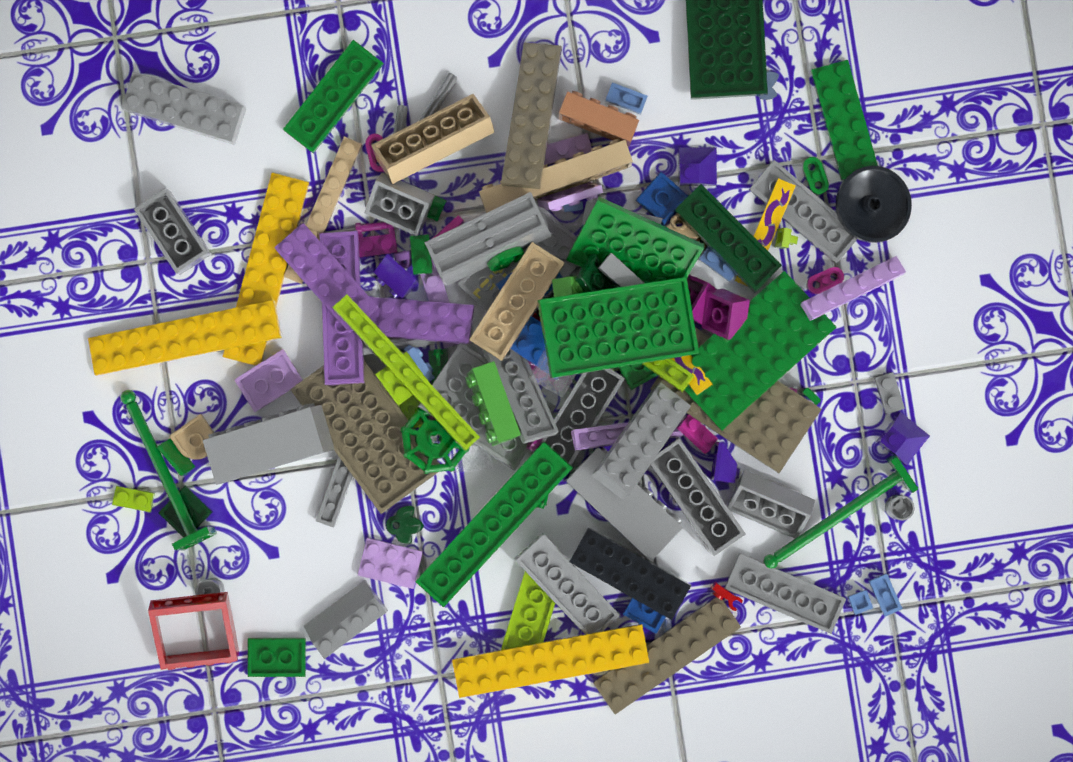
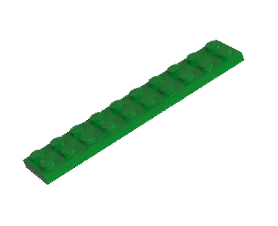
[415,441,573,608]

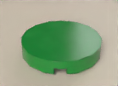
[487,247,524,272]

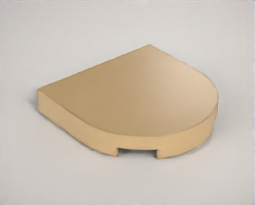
[169,414,214,460]

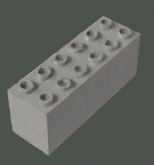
[425,192,552,285]
[203,403,334,485]
[565,447,683,561]

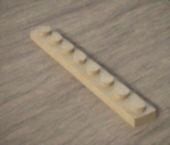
[284,136,362,284]

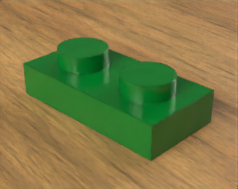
[410,234,433,275]

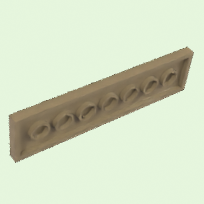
[501,42,562,189]
[593,597,741,715]

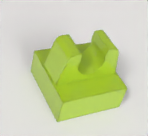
[774,228,798,249]

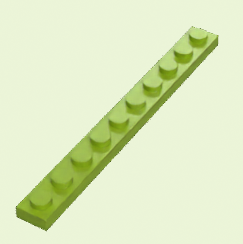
[332,294,480,451]

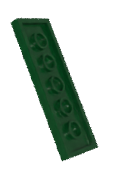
[674,184,782,293]

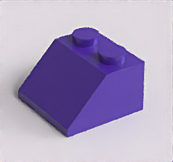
[374,254,418,299]

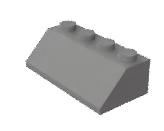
[727,470,815,538]
[304,580,388,659]

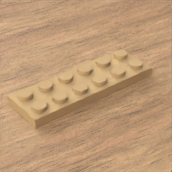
[469,242,565,361]

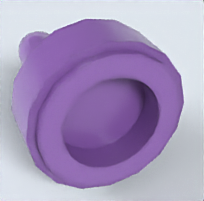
[394,250,412,269]

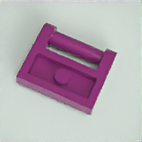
[355,222,398,258]

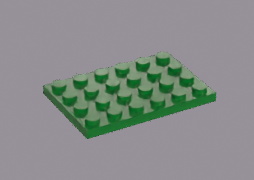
[566,197,705,283]

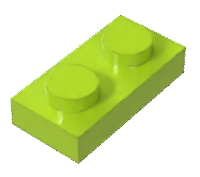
[112,486,155,512]

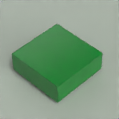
[800,388,821,406]

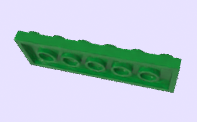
[282,40,384,154]
[810,60,878,180]

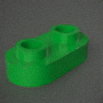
[802,157,829,195]

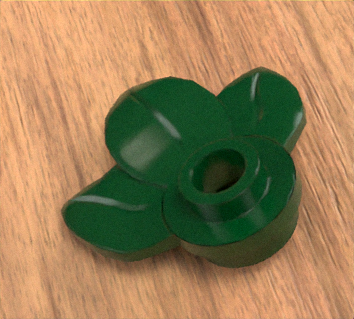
[386,506,424,544]

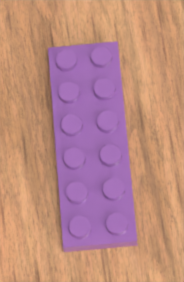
[274,223,379,333]
[369,297,475,344]

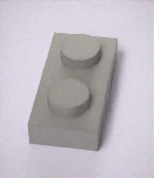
[874,372,905,414]

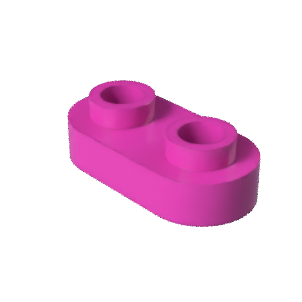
[365,134,384,172]
[806,267,844,294]

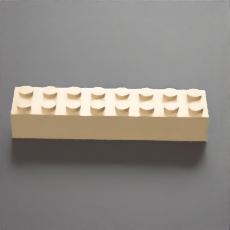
[479,139,633,213]

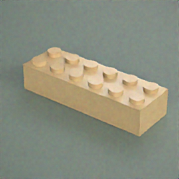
[371,94,494,184]

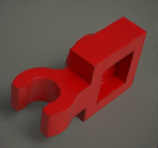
[711,582,743,611]

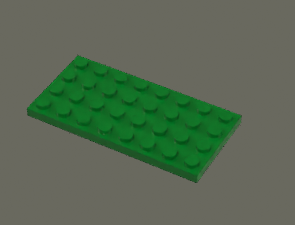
[684,271,837,431]
[537,277,699,378]

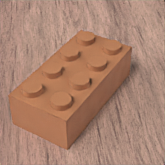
[558,91,639,147]

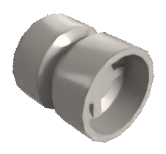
[885,495,915,521]
[195,578,225,595]

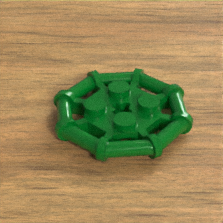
[400,407,470,474]

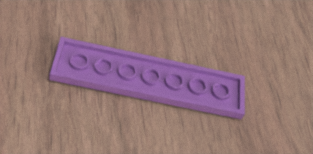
[319,231,365,385]

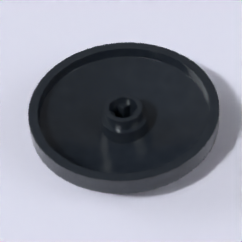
[836,166,912,243]

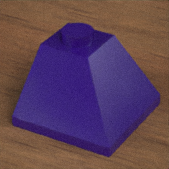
[678,147,717,186]
[876,412,930,465]
[710,442,740,483]

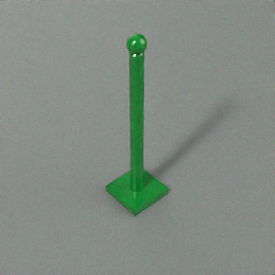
[120,390,217,551]
[763,455,918,569]

